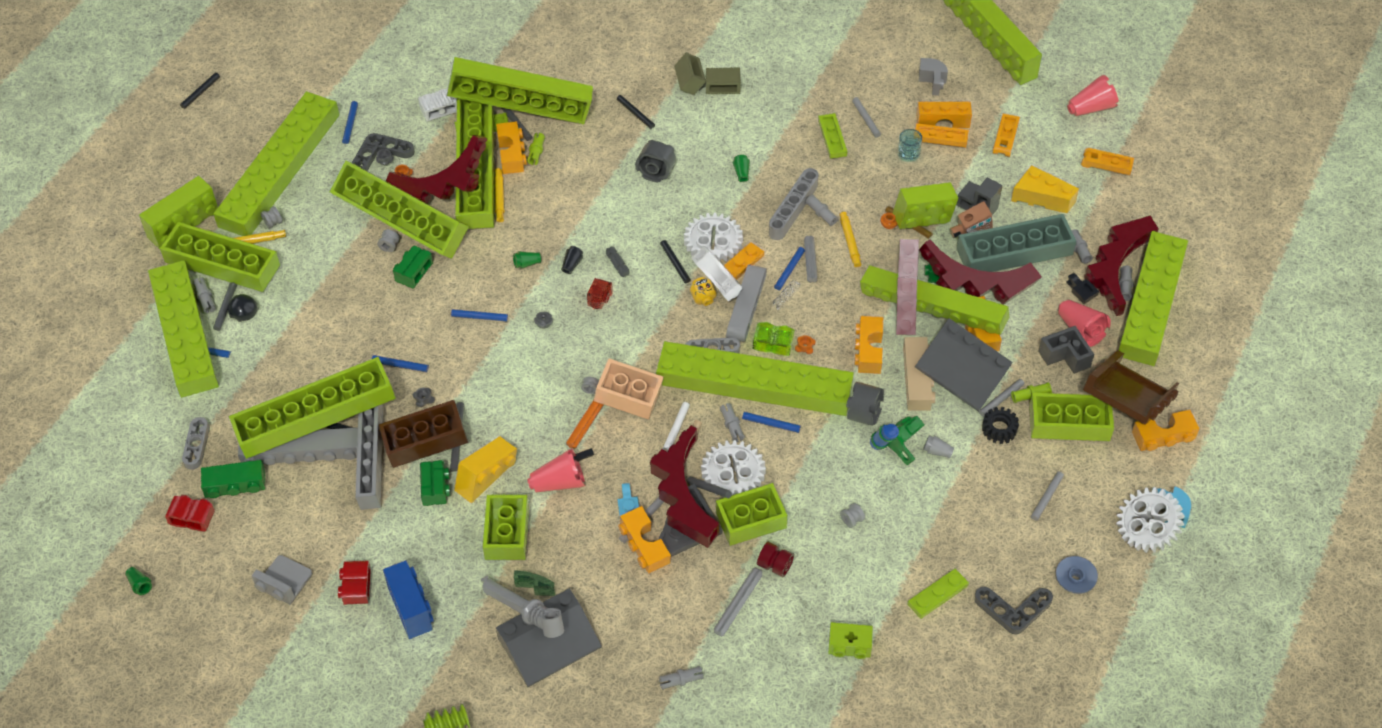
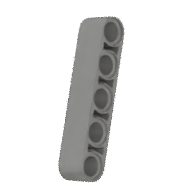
[769,168,819,240]
[726,264,767,342]

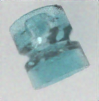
[897,129,922,162]

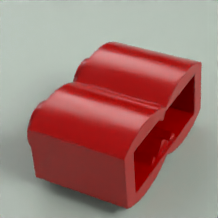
[165,495,215,532]
[338,560,371,605]

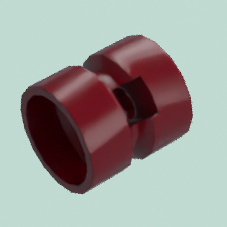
[757,541,795,578]

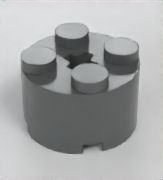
[635,140,676,183]
[846,382,884,426]

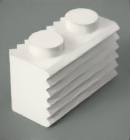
[418,88,457,122]

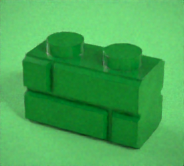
[393,245,433,289]
[420,460,450,506]

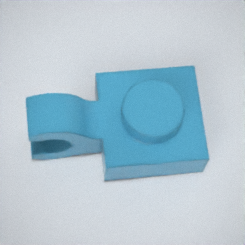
[617,483,639,516]

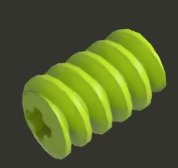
[423,704,470,728]

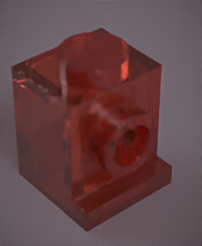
[587,278,613,309]

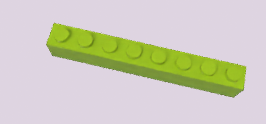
[860,265,1010,335]

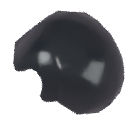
[228,294,257,322]

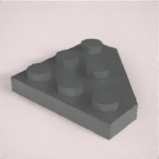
[659,484,722,557]

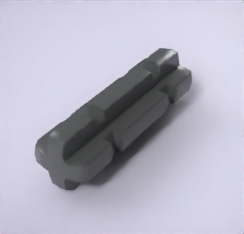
[606,246,629,277]

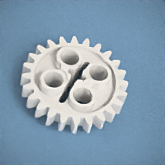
[684,212,743,262]
[701,440,766,498]
[1116,487,1185,553]

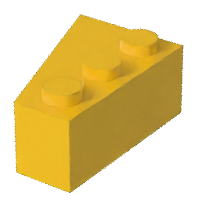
[1011,165,1079,213]
[454,436,517,503]

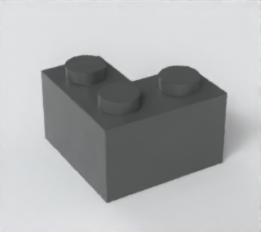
[956,177,1003,215]
[1038,326,1094,374]

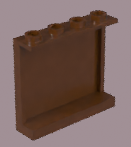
[1083,350,1180,425]

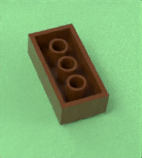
[379,400,468,468]

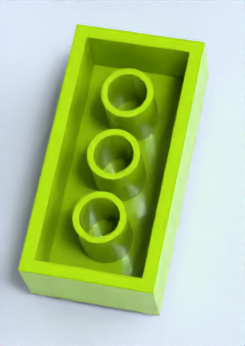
[139,175,218,249]
[1029,393,1114,441]

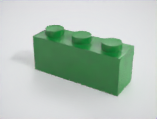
[201,460,265,498]

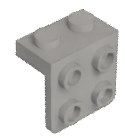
[252,555,312,605]

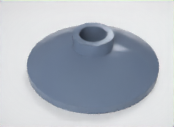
[1056,556,1098,594]

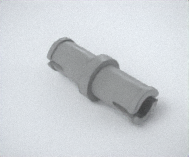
[806,195,838,226]
[1072,229,1093,264]
[1119,265,1134,301]
[193,277,216,314]
[720,403,745,442]
[659,666,703,690]

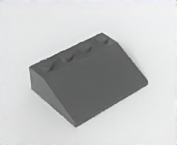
[915,318,1013,412]
[496,588,602,687]

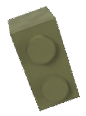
[674,52,706,95]
[706,67,741,94]

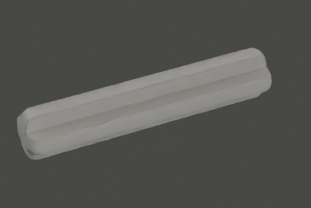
[804,236,817,283]

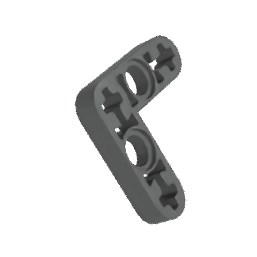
[352,133,415,171]
[974,587,1053,635]

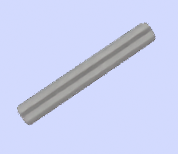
[714,568,762,637]

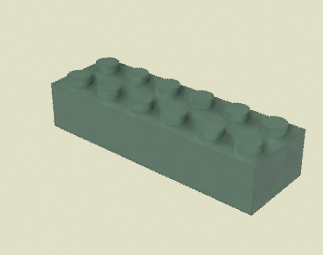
[957,214,1076,272]

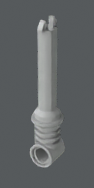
[481,576,564,638]

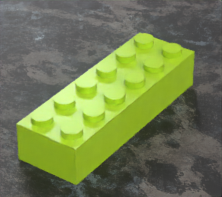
[160,222,280,292]

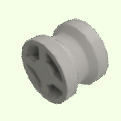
[261,206,282,229]
[377,229,400,252]
[840,503,865,528]

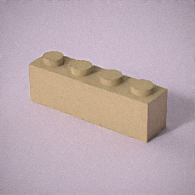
[903,337,935,411]

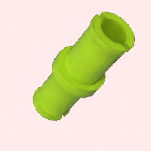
[527,133,545,165]
[1011,382,1052,403]

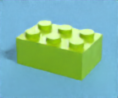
[893,182,958,229]
[716,483,788,546]
[483,495,529,560]

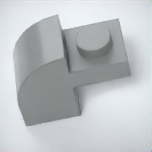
[919,58,948,96]

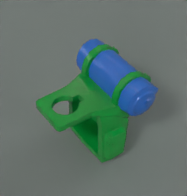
[870,416,925,466]

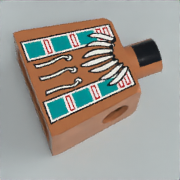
[950,201,993,238]

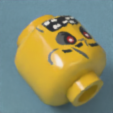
[690,277,717,306]

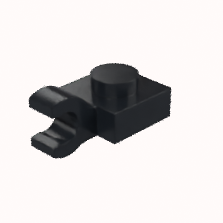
[1066,272,1099,304]

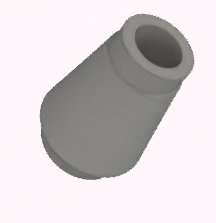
[923,435,954,458]

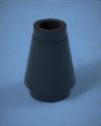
[561,246,583,274]

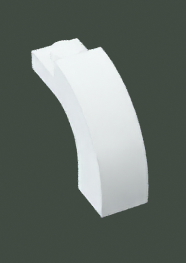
[691,245,742,301]

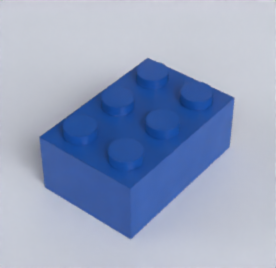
[383,560,434,639]

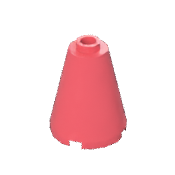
[1067,75,1119,116]
[1058,300,1111,347]
[527,449,585,492]

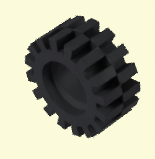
[982,407,1019,444]

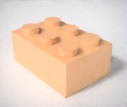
[594,358,664,420]

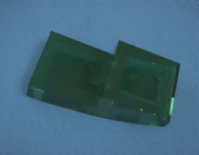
[513,570,556,596]

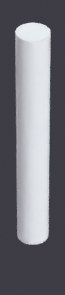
[663,402,690,452]

